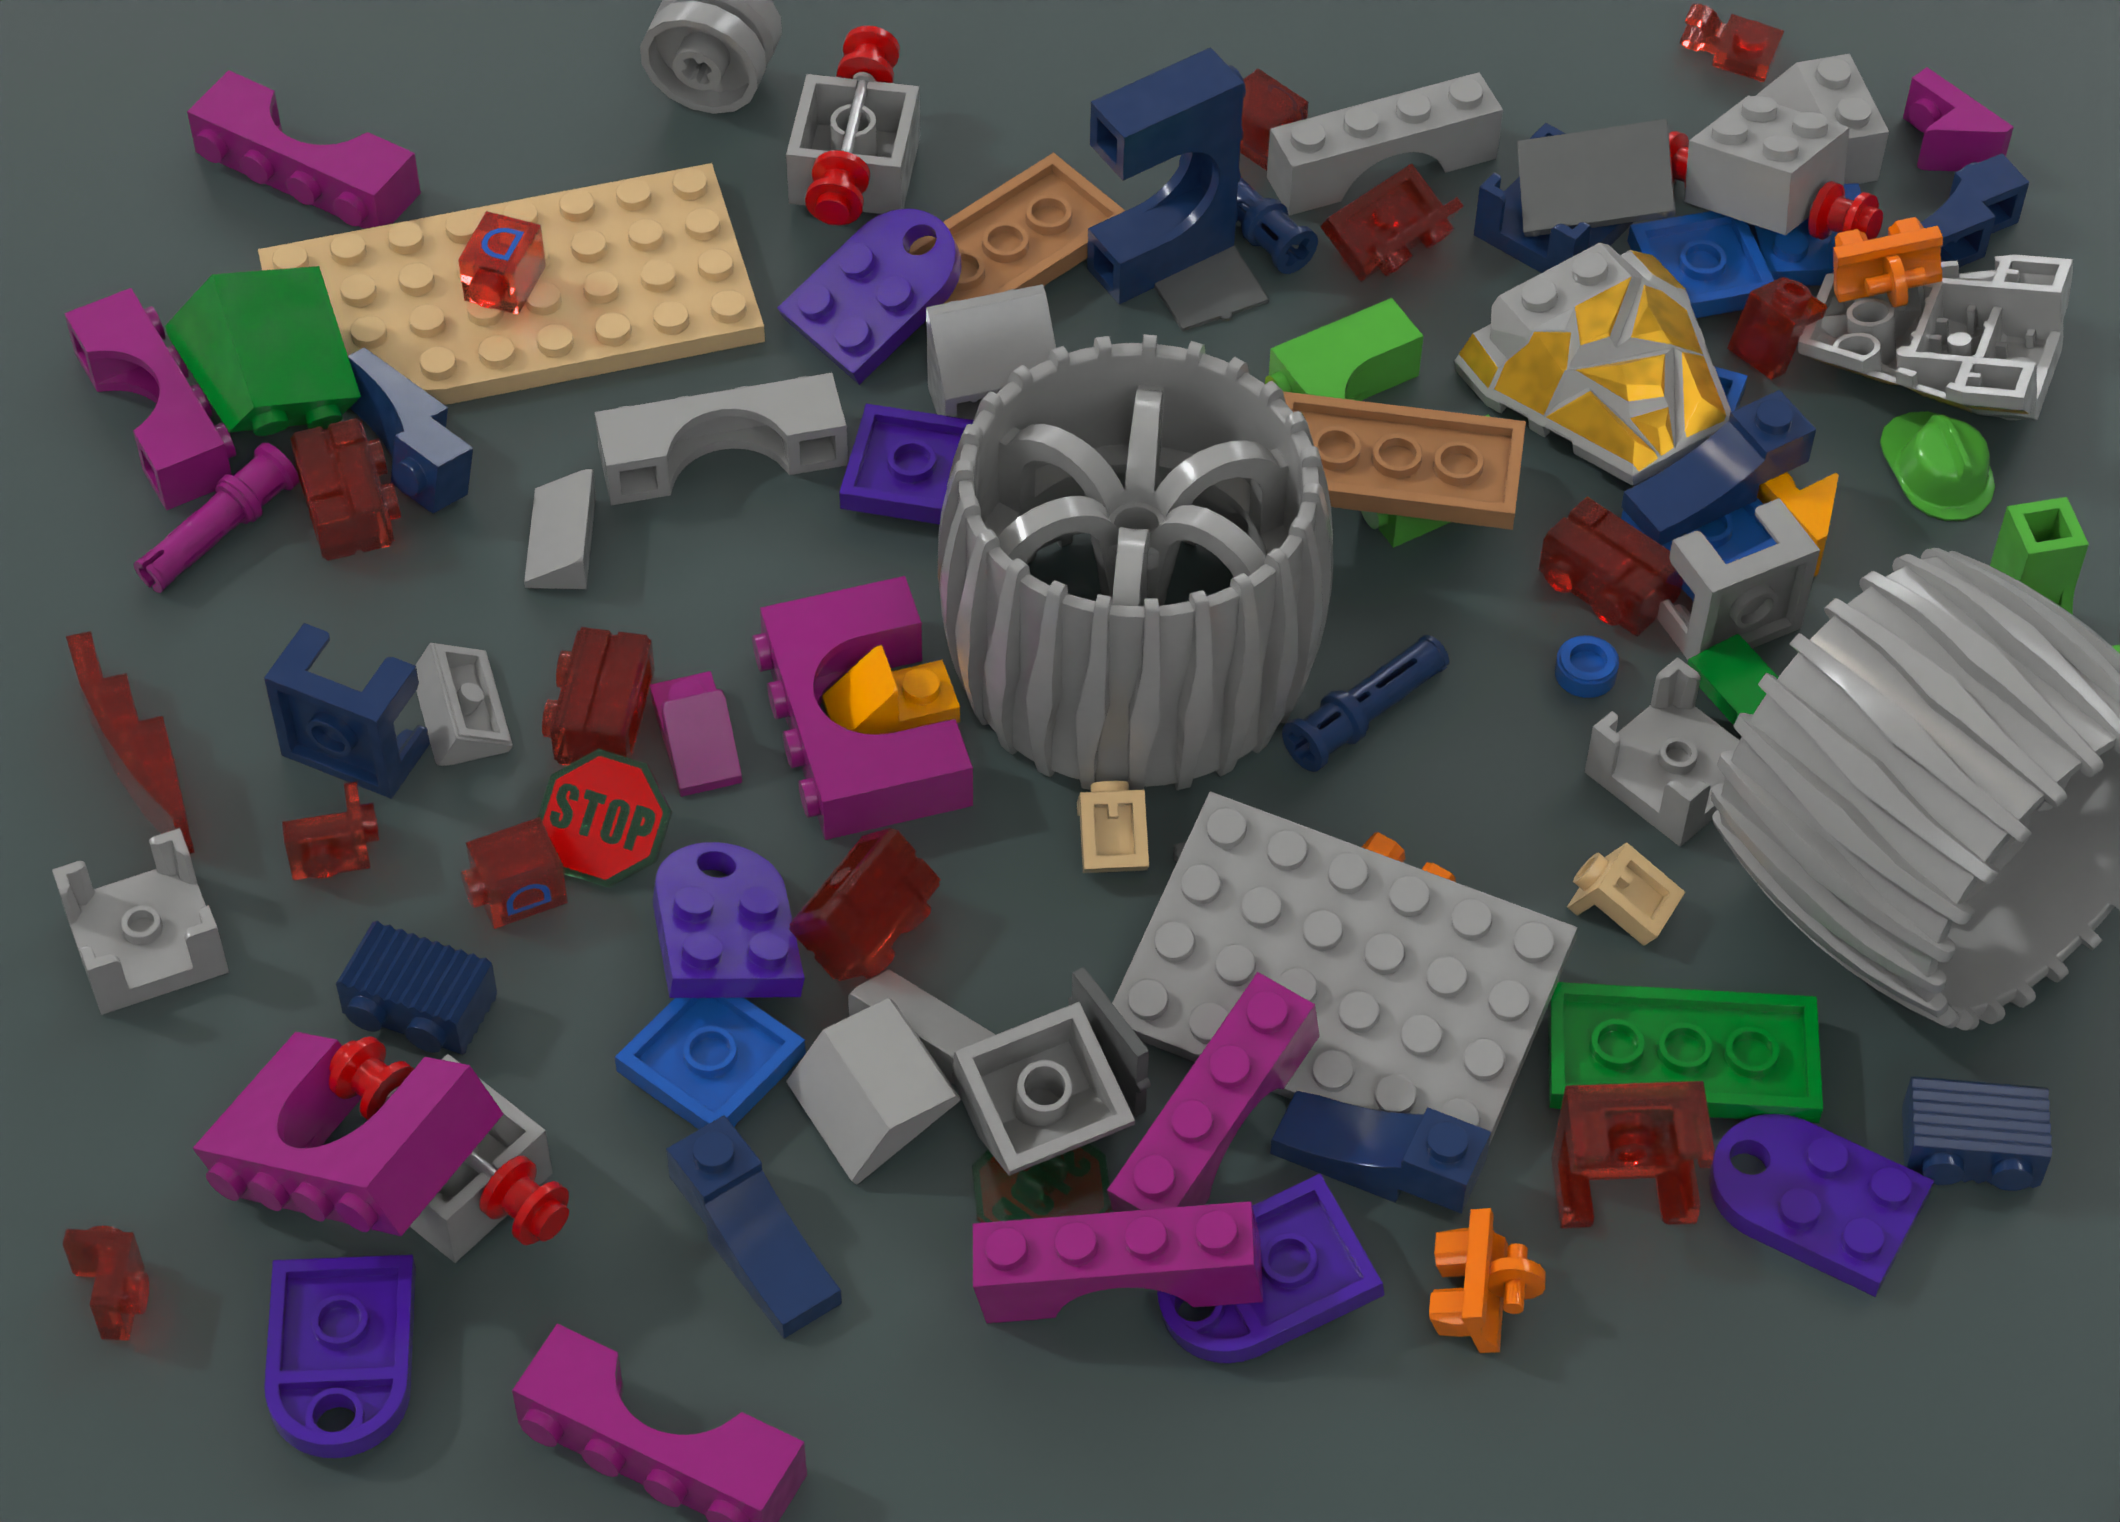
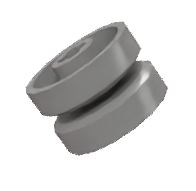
[640,0,782,114]

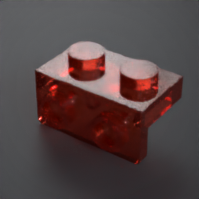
[1320,163,1464,282]

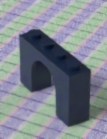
[1087,47,1246,304]

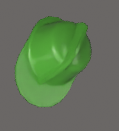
[1880,411,1995,521]

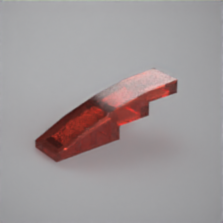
[66,631,195,854]

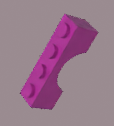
[187,70,421,229]
[64,288,236,511]
[1107,972,1320,1212]
[973,1201,1263,1324]
[512,1323,807,1522]

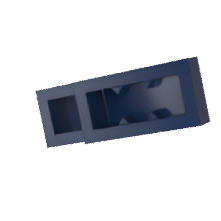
[1921,153,2029,267]
[348,347,473,514]
[1621,390,1816,547]
[1270,1091,1491,1214]
[666,1115,842,1339]

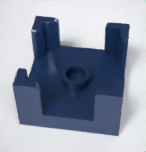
[1474,123,1633,273]
[264,623,430,799]

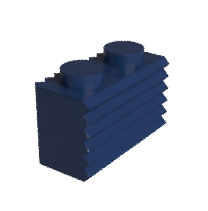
[336,920,497,1054]
[1902,1076,2053,1191]

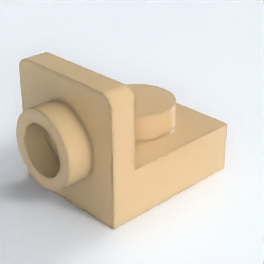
[1077,780,1149,873]
[1567,842,1685,946]

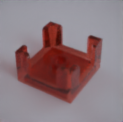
[1551,1081,1715,1228]

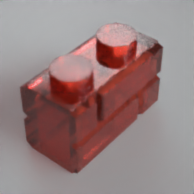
[290,418,401,561]
[1539,496,1683,637]
[542,627,655,767]
[789,828,941,981]

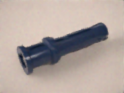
[1179,154,1318,274]
[1282,635,1449,772]

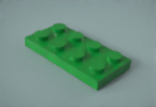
[1548,982,1823,1123]

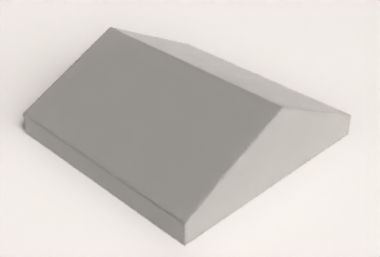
[786,998,961,1185]

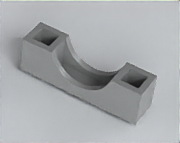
[1267,72,1503,216]
[594,373,848,505]

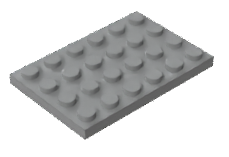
[1112,791,1578,1145]

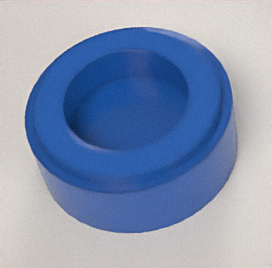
[1555,635,1619,698]

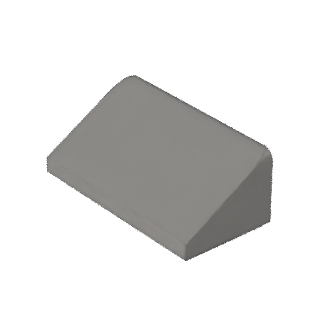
[524,469,596,589]
[415,643,513,766]
[848,969,995,1085]

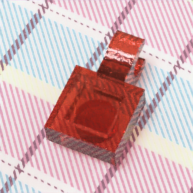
[1680,4,1784,83]

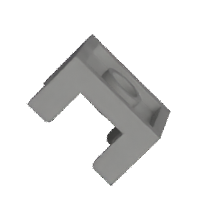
[1657,498,1820,660]
[1585,657,1753,847]
[52,828,229,1015]

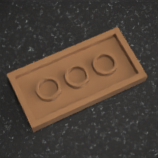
[909,152,1125,304]
[1283,391,1526,530]

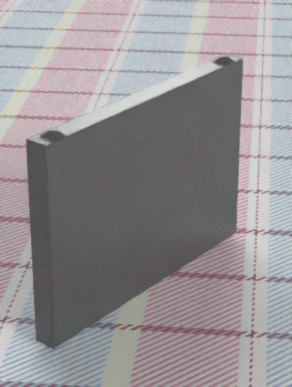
[1517,119,1676,237]

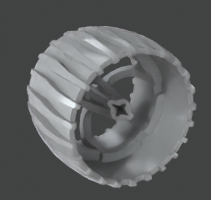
[938,334,1333,790]
[1711,548,2120,1030]

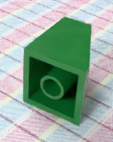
[165,266,361,436]

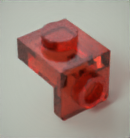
[1727,277,1828,380]
[282,781,380,880]
[62,1226,149,1341]

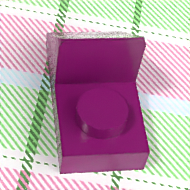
[1903,67,2014,171]
[650,671,742,797]

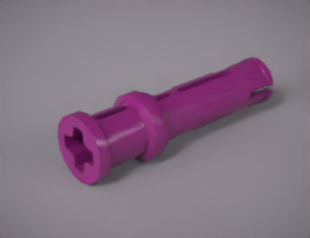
[133,442,299,593]

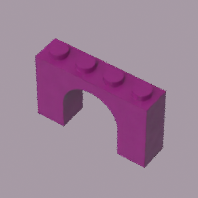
[752,576,973,840]
[192,1031,504,1236]

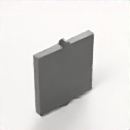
[1154,246,1269,332]
[1068,967,1151,1117]

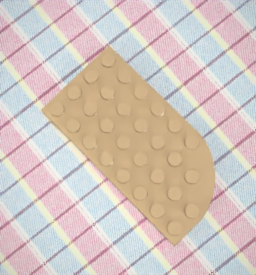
[258,163,765,405]

